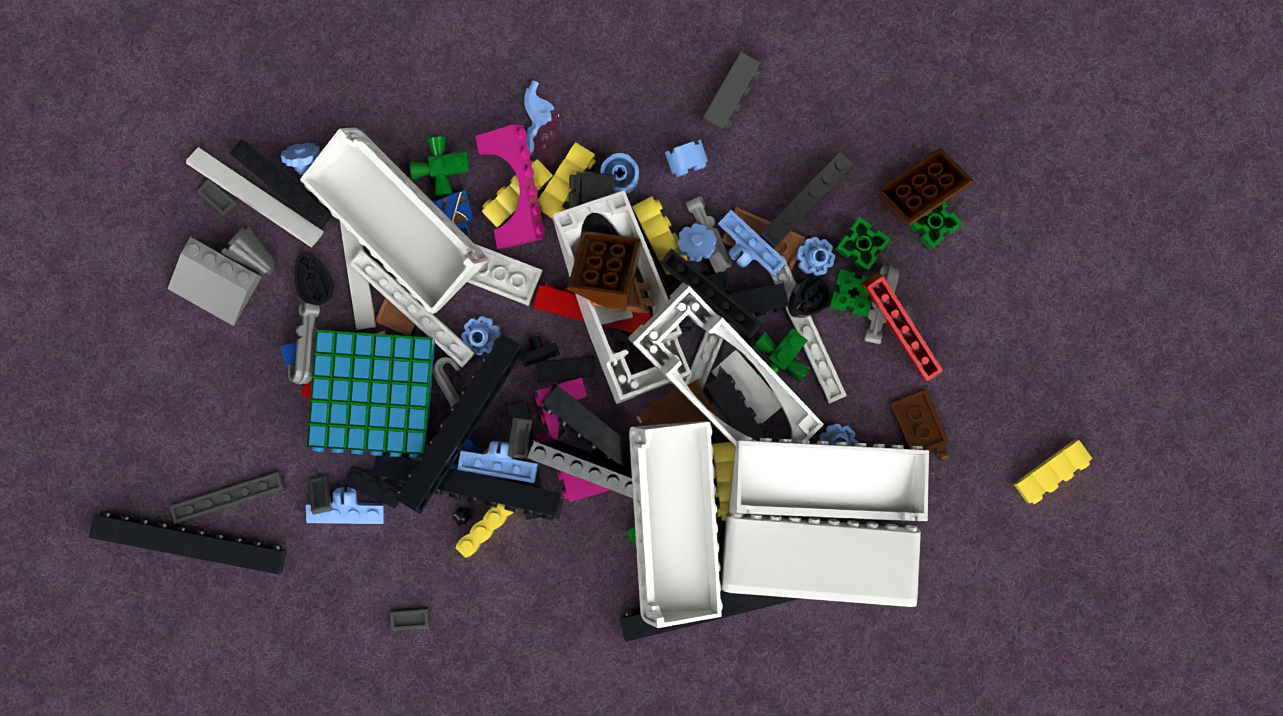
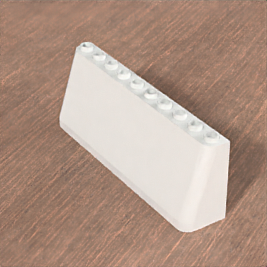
[300,128,487,314]
[629,421,723,628]
[729,437,929,521]
[720,513,921,607]

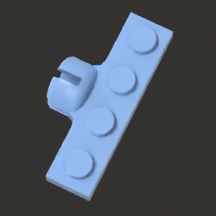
[718,210,787,276]
[457,441,538,483]
[306,487,384,524]

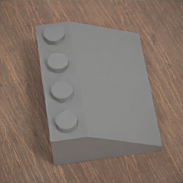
[168,237,262,326]

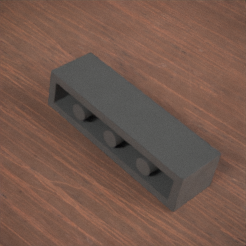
[703,52,761,132]

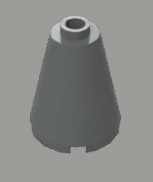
[221,224,276,276]

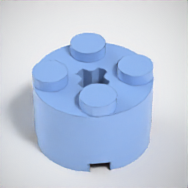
[665,140,708,177]
[600,153,639,194]

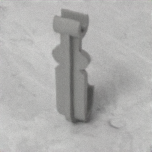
[686,196,732,273]
[864,264,899,344]
[288,303,320,384]
[433,357,477,429]

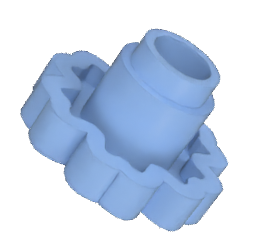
[281,143,321,175]
[677,224,716,262]
[795,237,835,276]
[461,316,501,355]
[819,424,858,447]

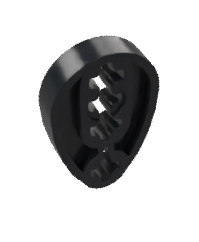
[294,252,334,305]
[788,275,829,318]

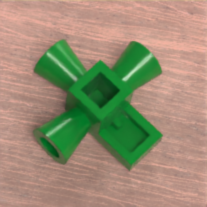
[410,137,469,197]
[753,329,810,384]

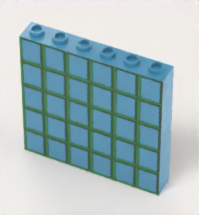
[307,330,435,458]

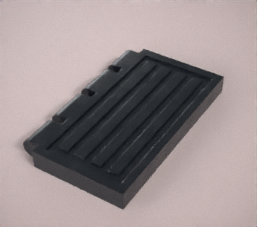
[569,171,616,239]

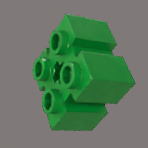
[908,202,963,250]
[835,216,891,272]
[828,269,872,318]

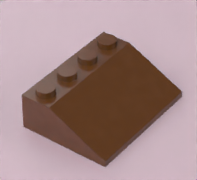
[877,148,974,226]
[567,231,640,311]

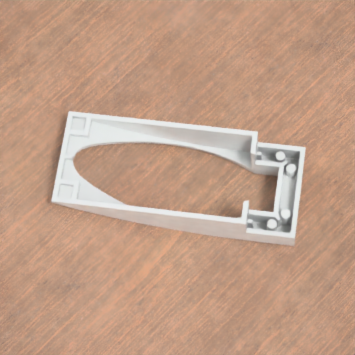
[552,190,691,404]
[628,283,824,447]

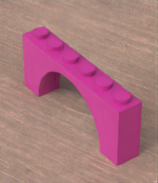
[475,124,546,249]
[535,378,610,502]

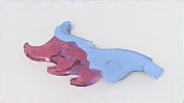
[524,80,564,167]

